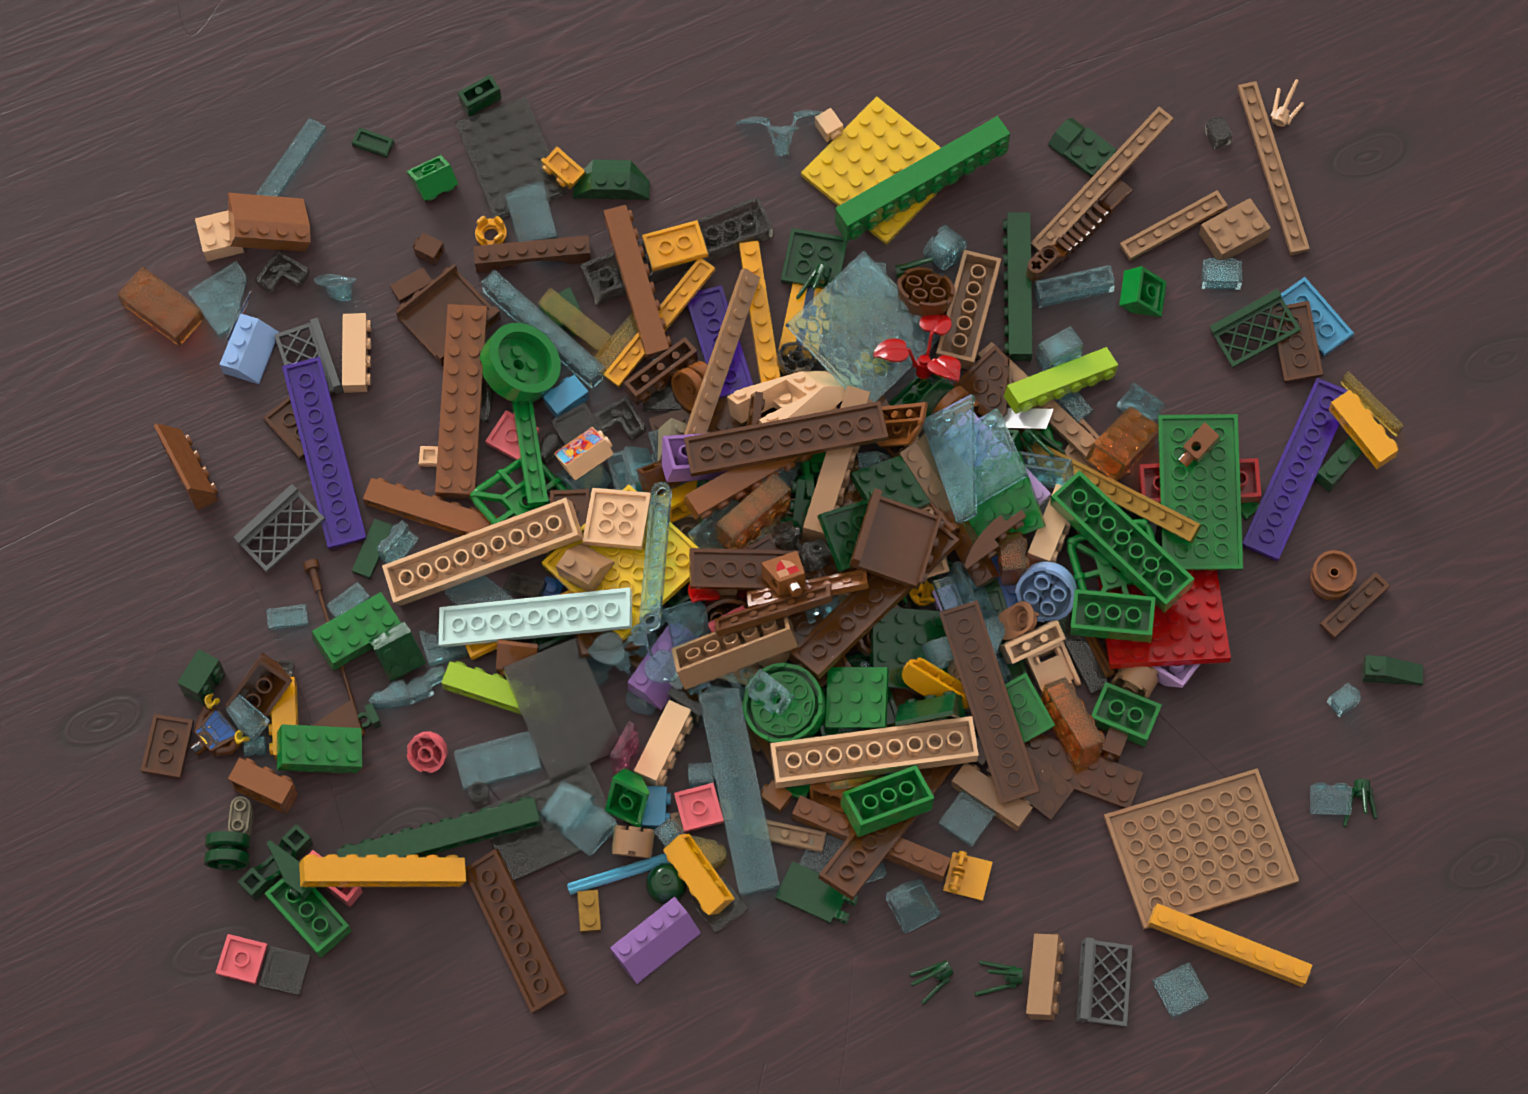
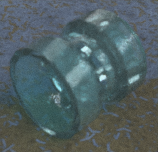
[244,736,266,757]

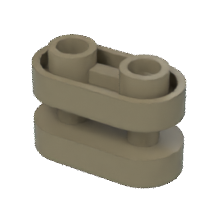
[228,796,254,837]

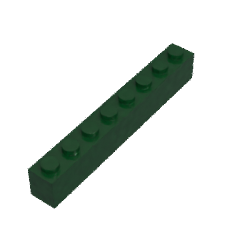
[1003,212,1032,362]

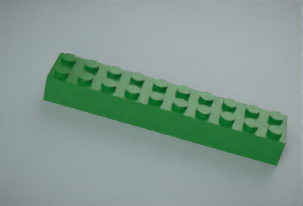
[835,116,1010,242]

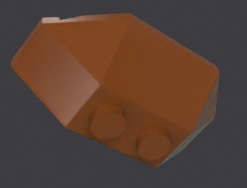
[876,402,928,448]

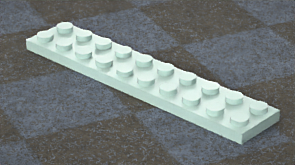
[439,588,632,647]

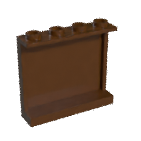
[396,264,501,366]
[849,488,944,590]

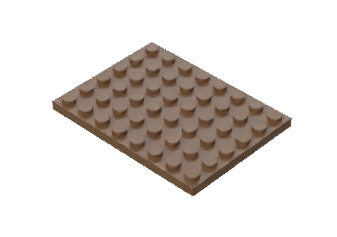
[1103,768,1299,930]

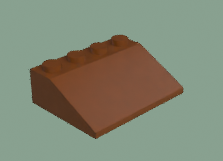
[228,193,311,252]
[154,423,218,511]

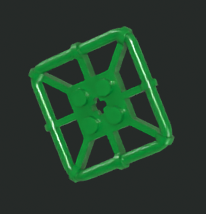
[470,458,567,525]
[1067,518,1157,594]

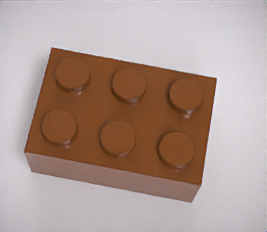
[228,758,298,815]

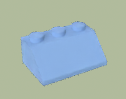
[220,313,279,384]

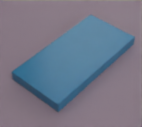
[1278,277,1354,357]

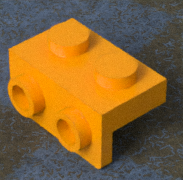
[541,147,586,189]

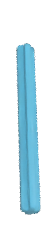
[567,853,670,895]

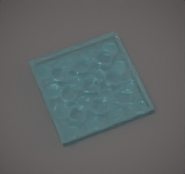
[930,408,1028,515]

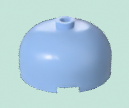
[1015,562,1077,622]

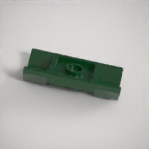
[1048,118,1117,178]

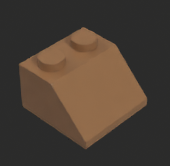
[556,543,614,592]

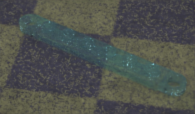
[639,482,672,631]

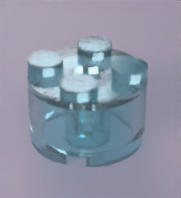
[923,225,968,271]

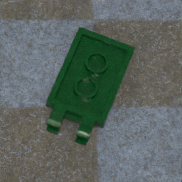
[775,861,859,925]

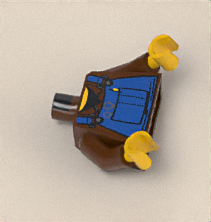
[191,694,250,757]

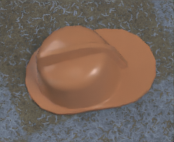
[995,601,1039,640]

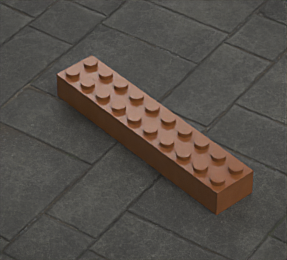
[435,304,488,500]

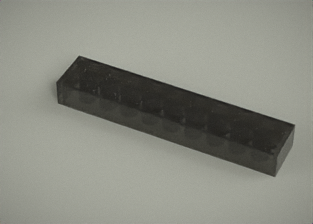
[580,196,774,306]

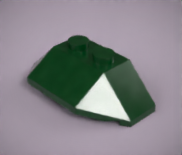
[573,160,650,200]

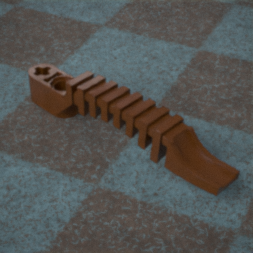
[1026,179,1133,282]

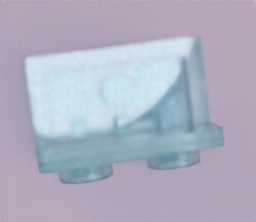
[1116,383,1165,428]
[377,521,419,564]
[1310,783,1352,815]

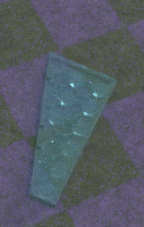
[923,394,977,524]

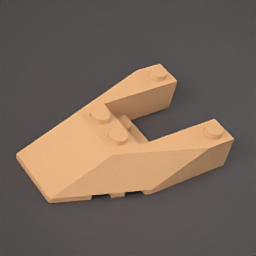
[727,371,859,423]

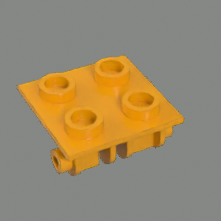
[943,851,993,901]

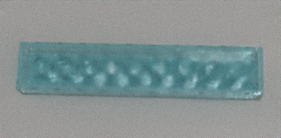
[698,687,780,897]

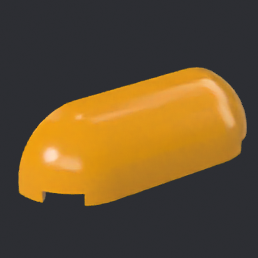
[902,657,969,709]

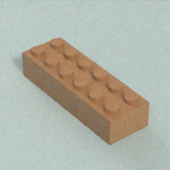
[936,250,1002,370]
[671,616,798,690]

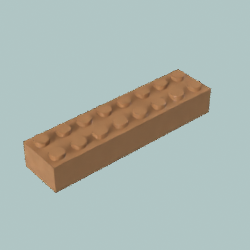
[801,385,873,548]

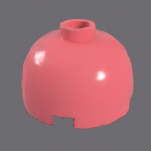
[407,731,448,773]

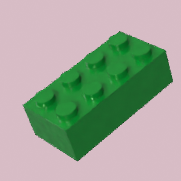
[1070,589,1156,643]
[312,592,401,671]
[277,724,362,774]
[840,765,934,837]
[265,878,352,959]

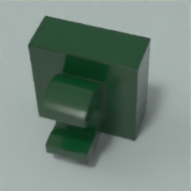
[357,703,382,729]

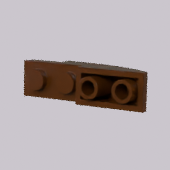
[963,510,1026,573]

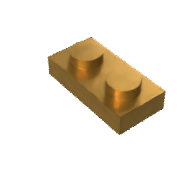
[577,890,601,933]

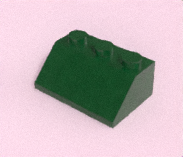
[889,373,954,427]
[895,691,965,726]

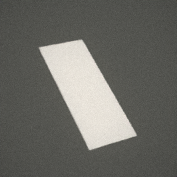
[996,408,1053,429]

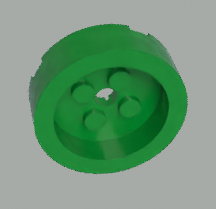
[480,323,561,403]
[742,663,826,744]

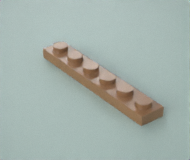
[1120,190,1228,261]

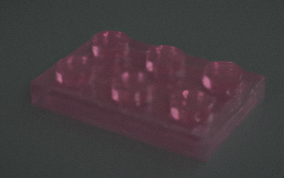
[610,721,640,775]

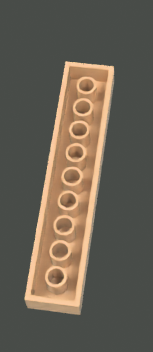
[382,498,583,606]
[770,716,979,789]

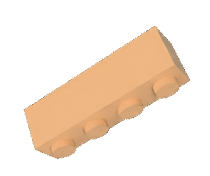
[342,313,371,393]

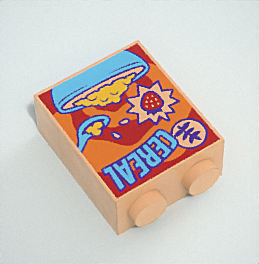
[554,427,614,480]

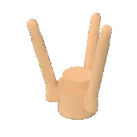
[1270,79,1304,127]

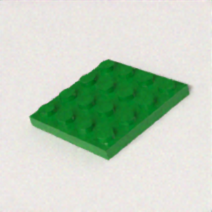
[947,451,1046,544]

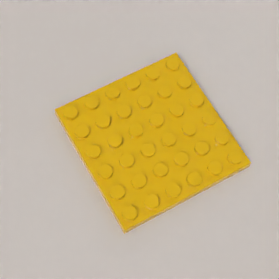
[801,97,941,245]
[542,485,698,641]

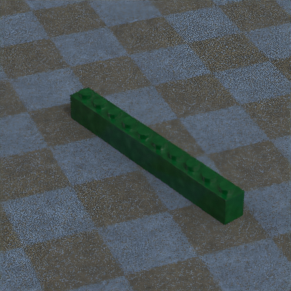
[337,796,542,857]

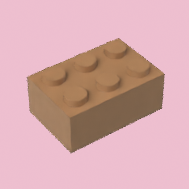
[1199,198,1271,264]

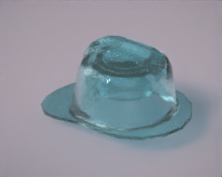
[314,274,357,301]

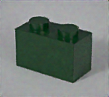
[458,74,502,117]

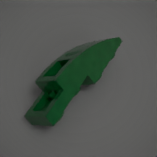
[778,475,811,550]

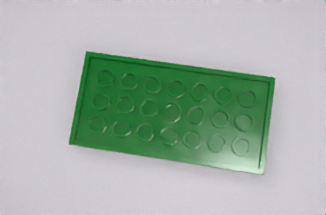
[1158,414,1243,571]

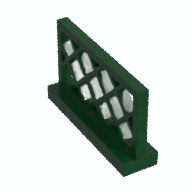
[1209,289,1301,368]

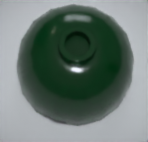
[646,863,687,905]

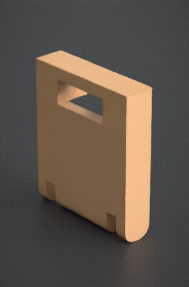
[1026,640,1081,700]

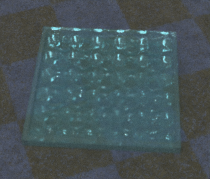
[785,251,941,402]

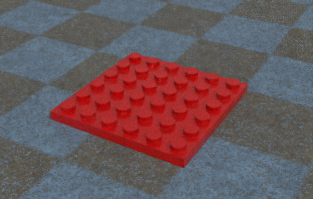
[1097,567,1231,669]

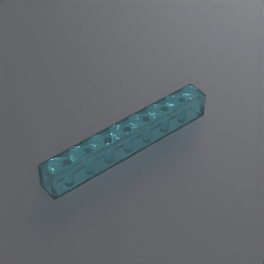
[481,269,605,389]

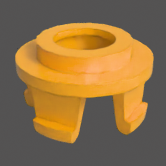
[475,216,507,245]
[909,577,940,606]

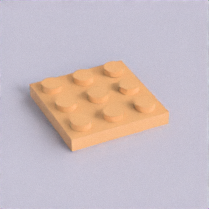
[583,488,652,550]

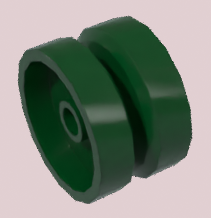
[204,831,251,870]

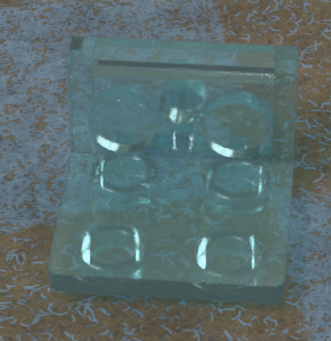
[659,601,710,647]

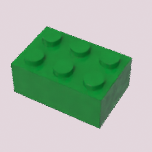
[1089,682,1162,747]

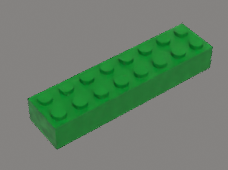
[1050,470,1194,613]

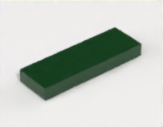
[352,519,393,579]

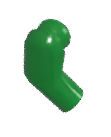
[1040,426,1063,452]

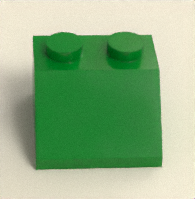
[407,155,459,201]
[1119,266,1167,317]
[605,768,649,827]

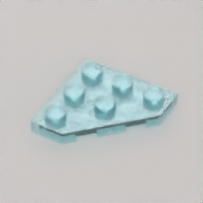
[187,261,248,338]

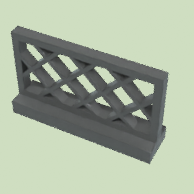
[274,317,343,395]
[234,484,325,573]
[1075,937,1132,1027]

